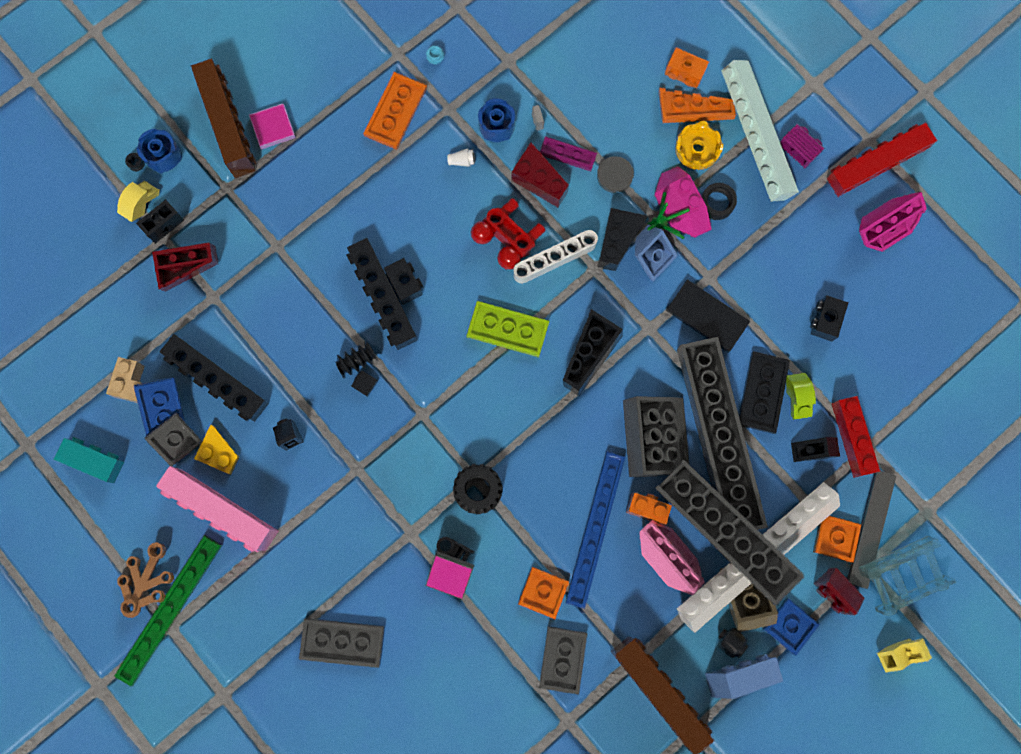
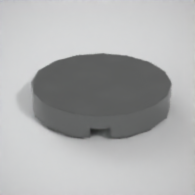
[597,156,634,193]

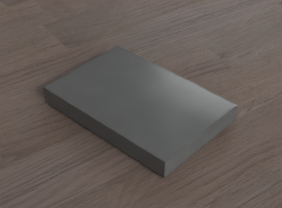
[539,626,588,695]

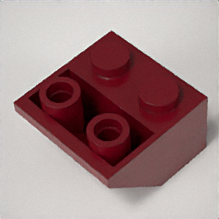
[813,568,865,616]

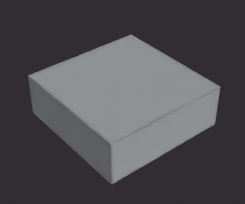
[532,105,544,131]

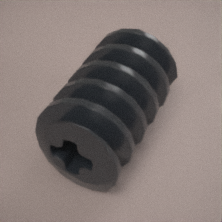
[335,341,378,378]

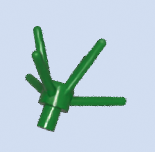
[647,192,690,239]

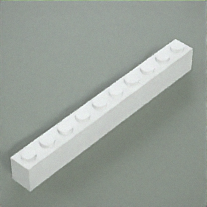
[677,482,840,633]

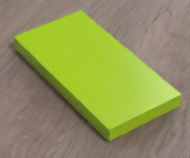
[466,301,549,358]

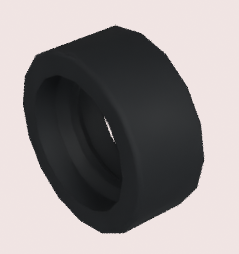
[701,183,737,220]

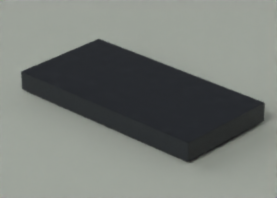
[666,279,750,353]
[739,351,790,434]

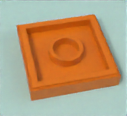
[813,516,862,563]
[518,567,569,619]

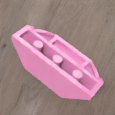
[639,520,705,595]

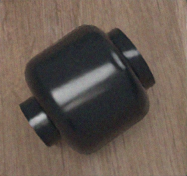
[718,628,749,658]

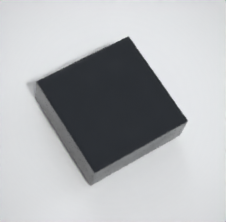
[351,370,378,397]

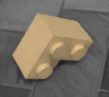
[106,357,145,403]

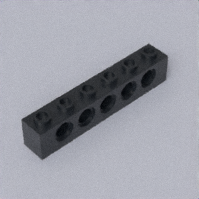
[346,238,418,350]
[160,334,269,422]

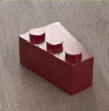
[511,143,569,208]
[152,242,218,292]

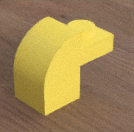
[117,181,160,222]
[877,639,932,672]

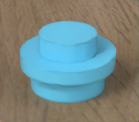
[426,46,444,64]

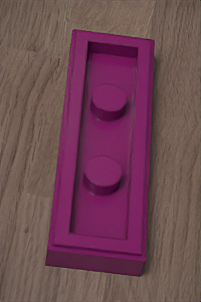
[540,136,597,172]

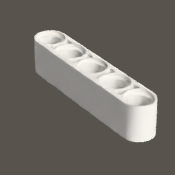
[513,230,598,284]

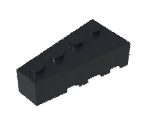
[563,309,623,396]

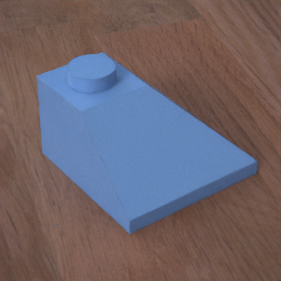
[635,225,678,281]

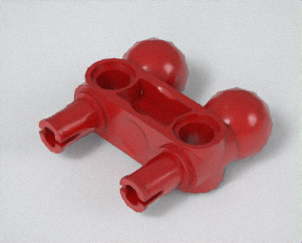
[470,198,545,270]

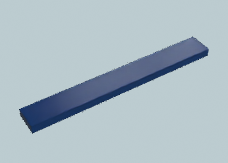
[565,451,626,609]

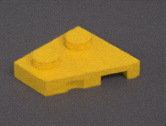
[194,425,239,475]

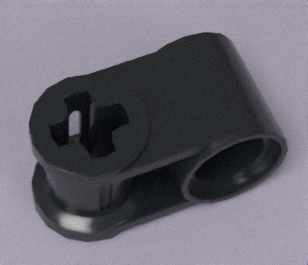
[437,537,475,562]

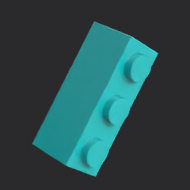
[53,437,124,483]

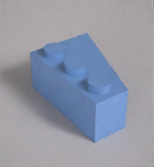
[705,654,783,699]

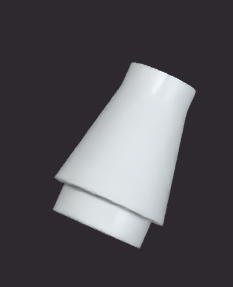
[447,148,475,167]

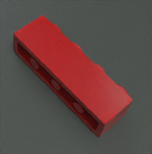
[832,396,880,478]

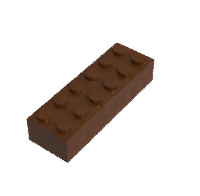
[191,58,257,178]
[611,636,715,754]

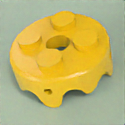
[675,121,724,170]

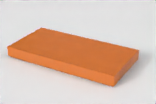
[363,72,427,150]

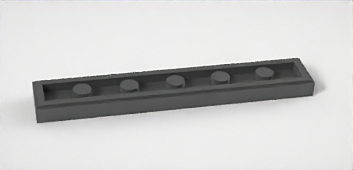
[848,471,896,589]

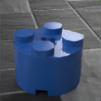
[478,98,515,142]
[137,129,182,173]

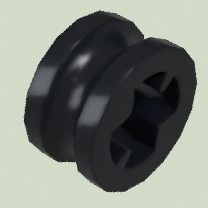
[125,153,145,172]

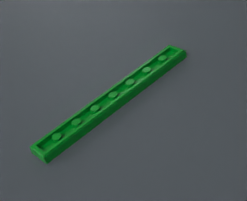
[114,535,223,687]

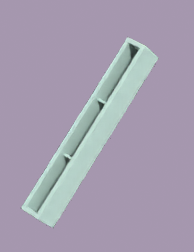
[721,60,799,202]

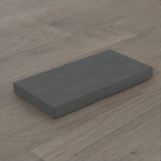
[299,618,384,668]

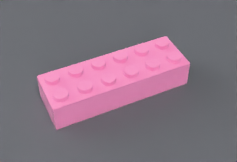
[156,466,279,552]

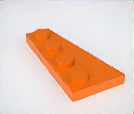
[658,88,736,123]

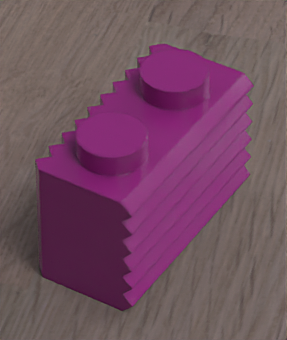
[780,124,825,169]

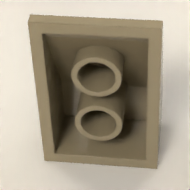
[720,568,778,632]

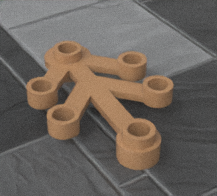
[117,543,174,618]

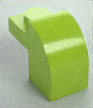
[786,373,816,420]

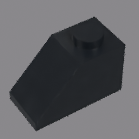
[273,418,304,451]
[791,437,840,462]

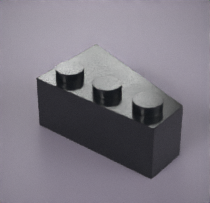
[598,208,648,271]

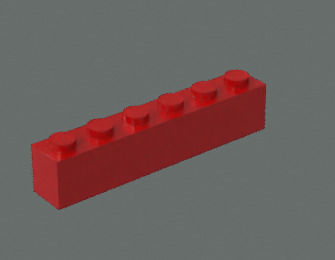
[827,122,938,197]

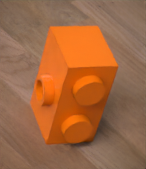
[665,48,709,88]
[626,492,672,525]

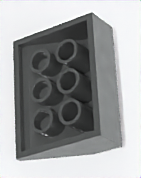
[623,396,689,477]

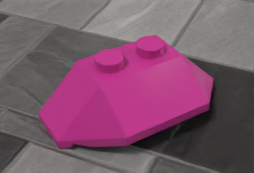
[654,166,711,238]
[859,192,927,252]

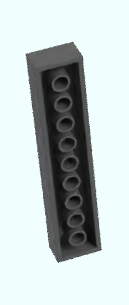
[677,337,768,530]

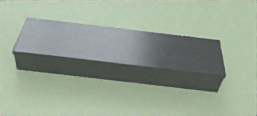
[656,460,804,606]

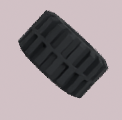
[453,464,502,514]

